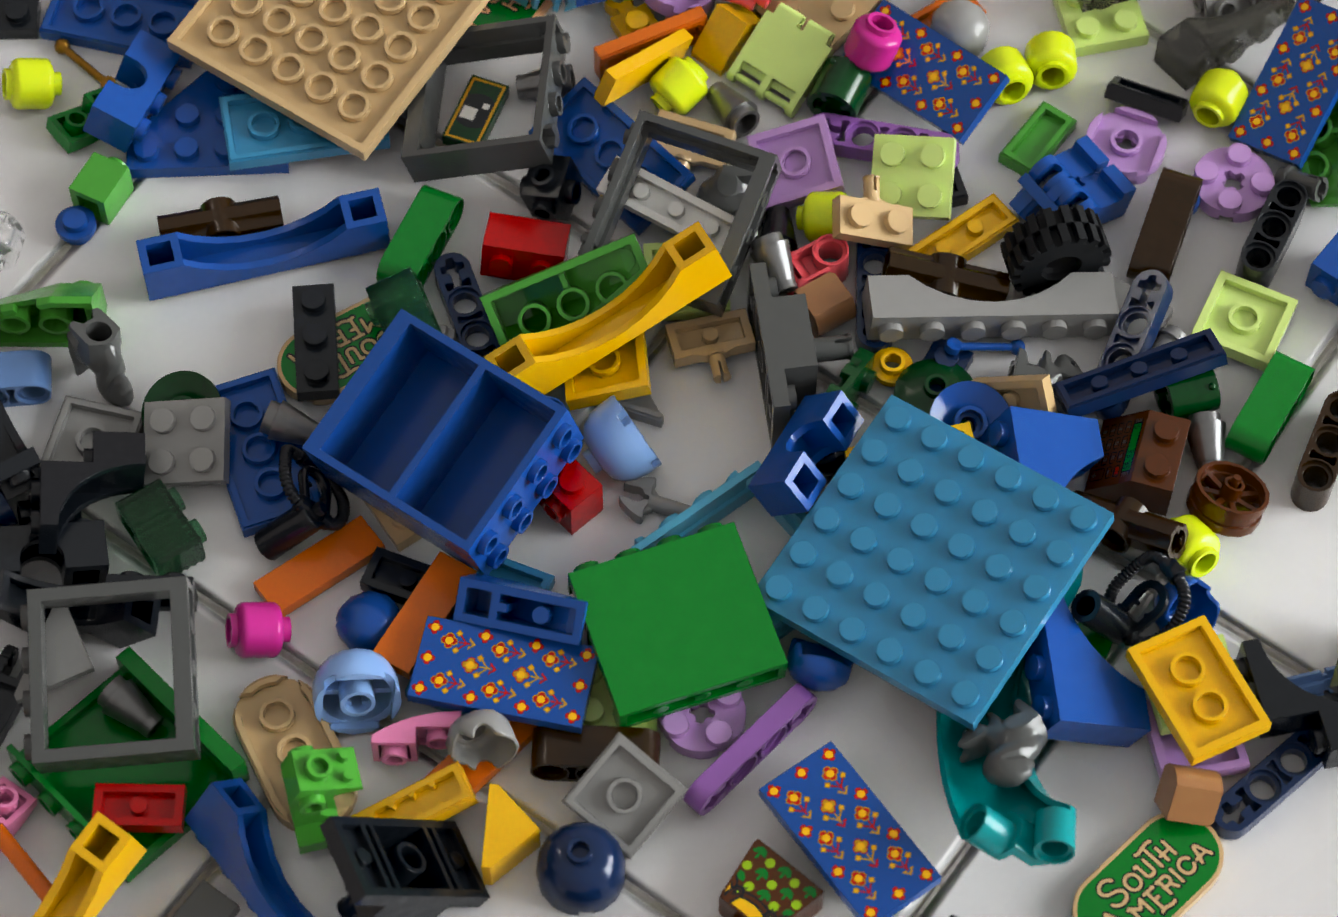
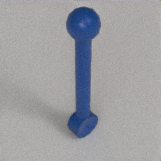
[944,337,1025,355]

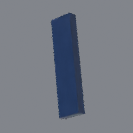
[1053,328,1228,416]

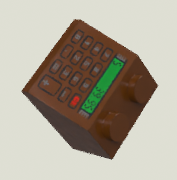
[1084,410,1191,516]

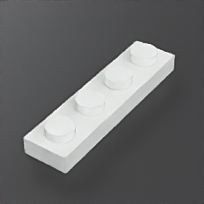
[596,156,758,254]

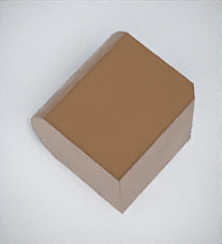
[794,272,857,338]
[1154,763,1223,827]

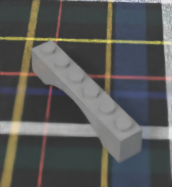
[861,272,1119,342]

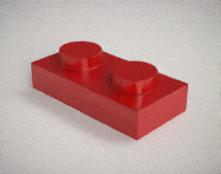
[91,783,187,833]

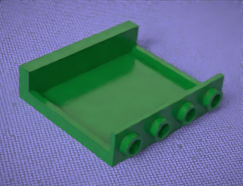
[567,522,788,727]
[6,646,250,883]

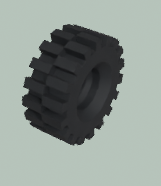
[1000,205,1112,296]

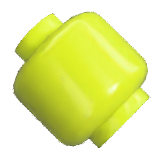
[1024,30,1078,90]
[981,46,1034,105]
[649,56,709,115]
[2,58,62,110]
[1189,68,1249,128]
[796,191,848,243]
[1170,515,1220,577]

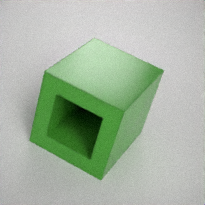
[69,152,134,225]

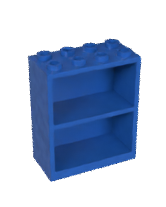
[302,308,584,575]

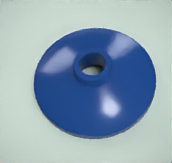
[929,381,1009,448]

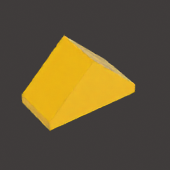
[691,3,762,77]
[481,784,541,885]

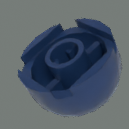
[536,822,626,915]

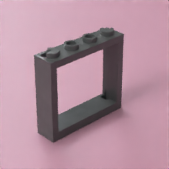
[401,14,571,182]
[578,110,782,317]
[20,576,201,774]

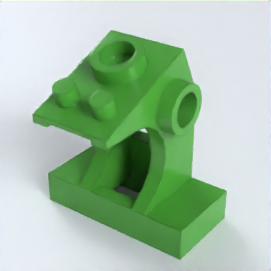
[280,745,363,855]

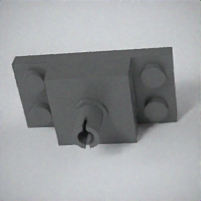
[747,262,854,449]

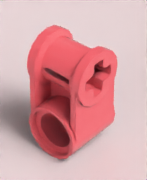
[788,234,849,295]

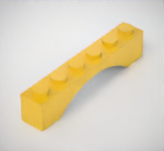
[484,221,732,395]
[32,812,147,917]

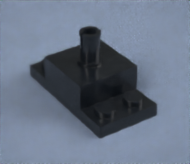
[320,816,490,917]

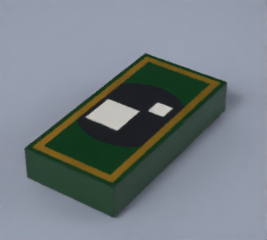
[442,75,509,145]

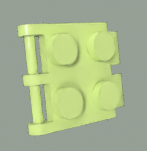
[726,2,836,118]

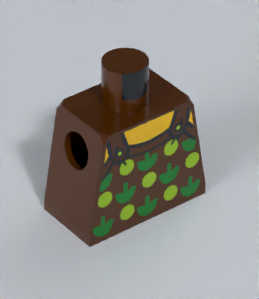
[719,838,824,917]

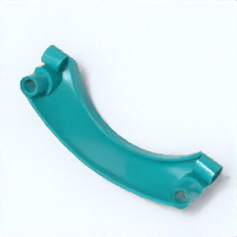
[936,568,1083,866]

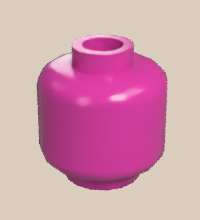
[844,12,902,72]
[225,602,292,658]

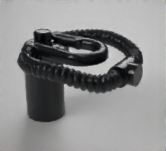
[254,444,350,560]
[1071,550,1192,647]

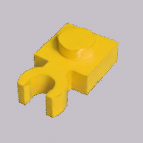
[604,0,658,38]

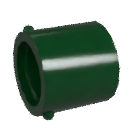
[807,56,872,117]
[1153,370,1221,419]

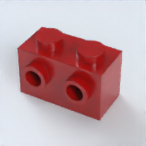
[480,212,571,280]
[539,460,603,535]

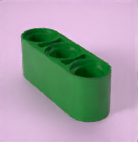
[376,185,464,296]
[1225,351,1315,465]

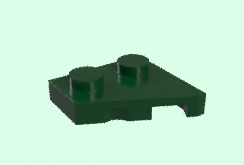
[826,347,877,410]

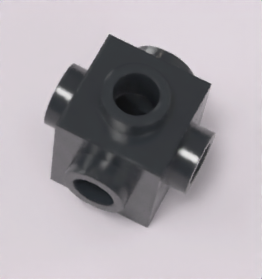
[520,155,583,221]

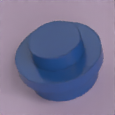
[55,206,97,245]

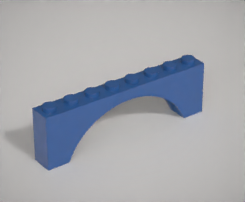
[988,406,1152,748]

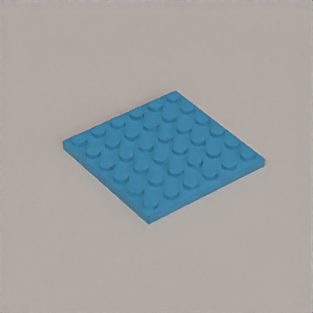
[758,394,1114,731]

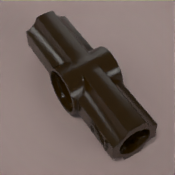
[157,195,284,237]
[881,246,1010,302]
[1073,490,1189,559]

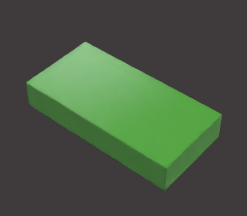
[998,101,1077,176]

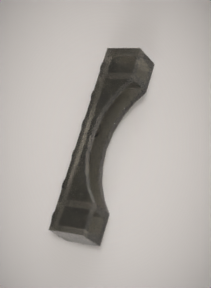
[1154,0,1323,91]

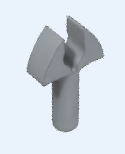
[619,477,691,524]

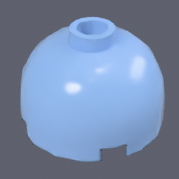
[582,395,662,482]
[312,648,402,735]

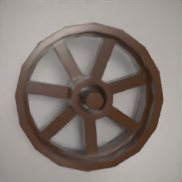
[1186,461,1270,537]

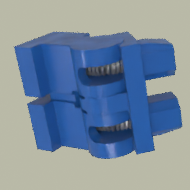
[1009,135,1137,224]

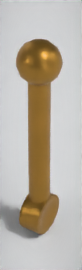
[54,39,116,88]

